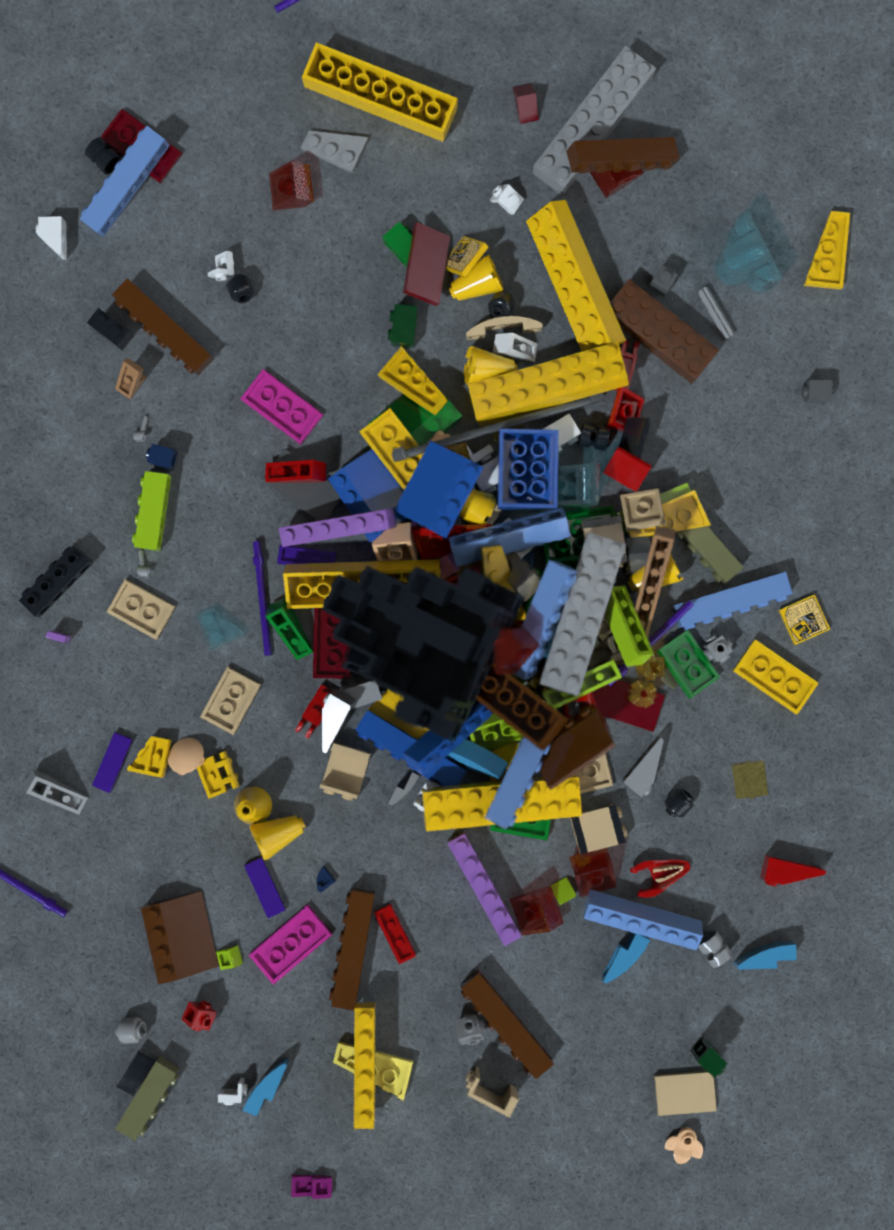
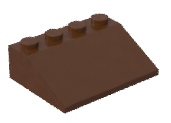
[539,704,616,790]
[141,891,219,985]

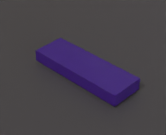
[277,545,337,565]
[92,732,133,793]
[244,857,286,918]

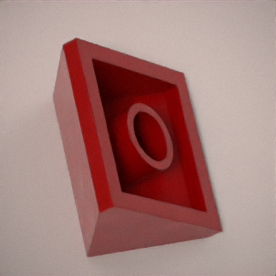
[606,387,645,432]
[603,447,652,492]

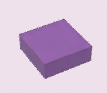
[45,630,71,643]

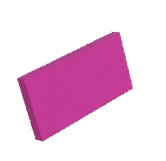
[240,369,324,445]
[249,904,333,985]

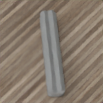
[698,287,734,339]

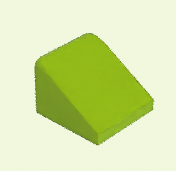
[550,877,577,905]
[216,945,243,970]

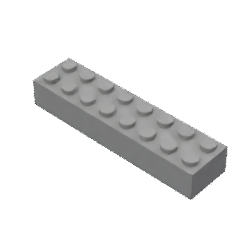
[533,46,656,196]
[539,532,626,696]

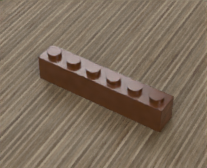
[566,137,680,174]
[112,278,214,376]
[329,888,375,1011]
[460,969,554,1079]

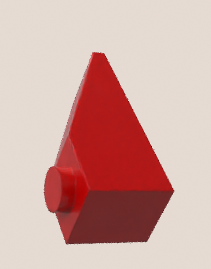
[265,460,326,483]
[760,855,826,887]

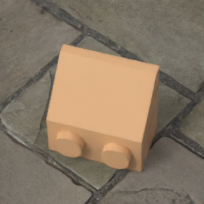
[372,523,418,561]

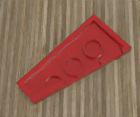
[411,524,492,560]

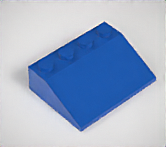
[497,429,559,510]
[394,441,483,538]
[328,449,409,543]

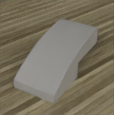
[388,771,420,806]

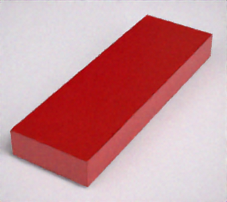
[373,903,417,965]

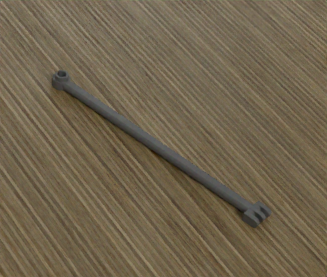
[392,393,604,462]

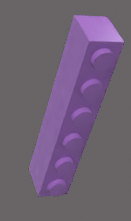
[279,508,397,547]
[447,831,522,946]

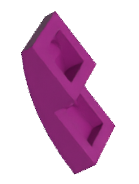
[291,1174,332,1199]

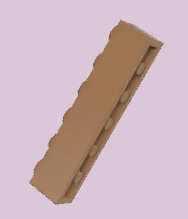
[635,525,676,638]

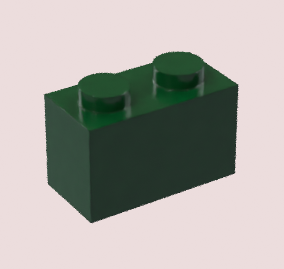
[388,304,418,348]
[690,1037,728,1078]

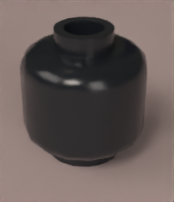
[226,274,254,303]
[488,291,516,318]
[665,789,694,818]

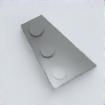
[301,131,368,173]

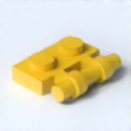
[197,751,240,799]

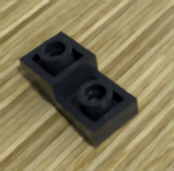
[117,1051,155,1096]

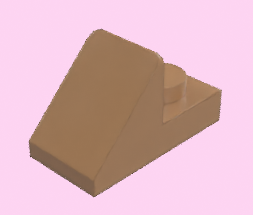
[115,358,146,399]

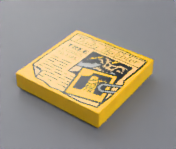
[445,236,488,277]
[778,594,830,645]

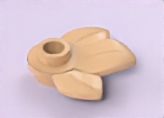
[664,1127,703,1164]

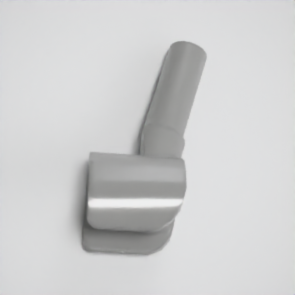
[133,416,149,442]
[137,550,150,578]

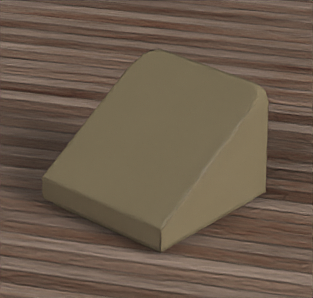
[657,665,678,690]

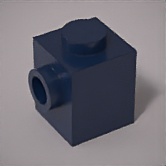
[146,444,178,471]

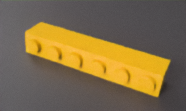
[354,1002,376,1129]

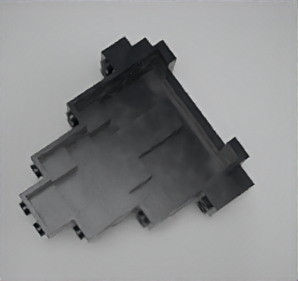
[322,566,525,742]

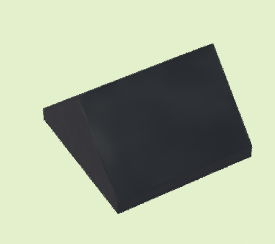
[619,417,650,459]

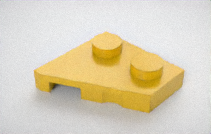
[127,736,172,778]

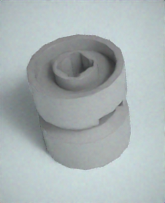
[698,930,733,968]

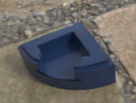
[317,866,336,893]

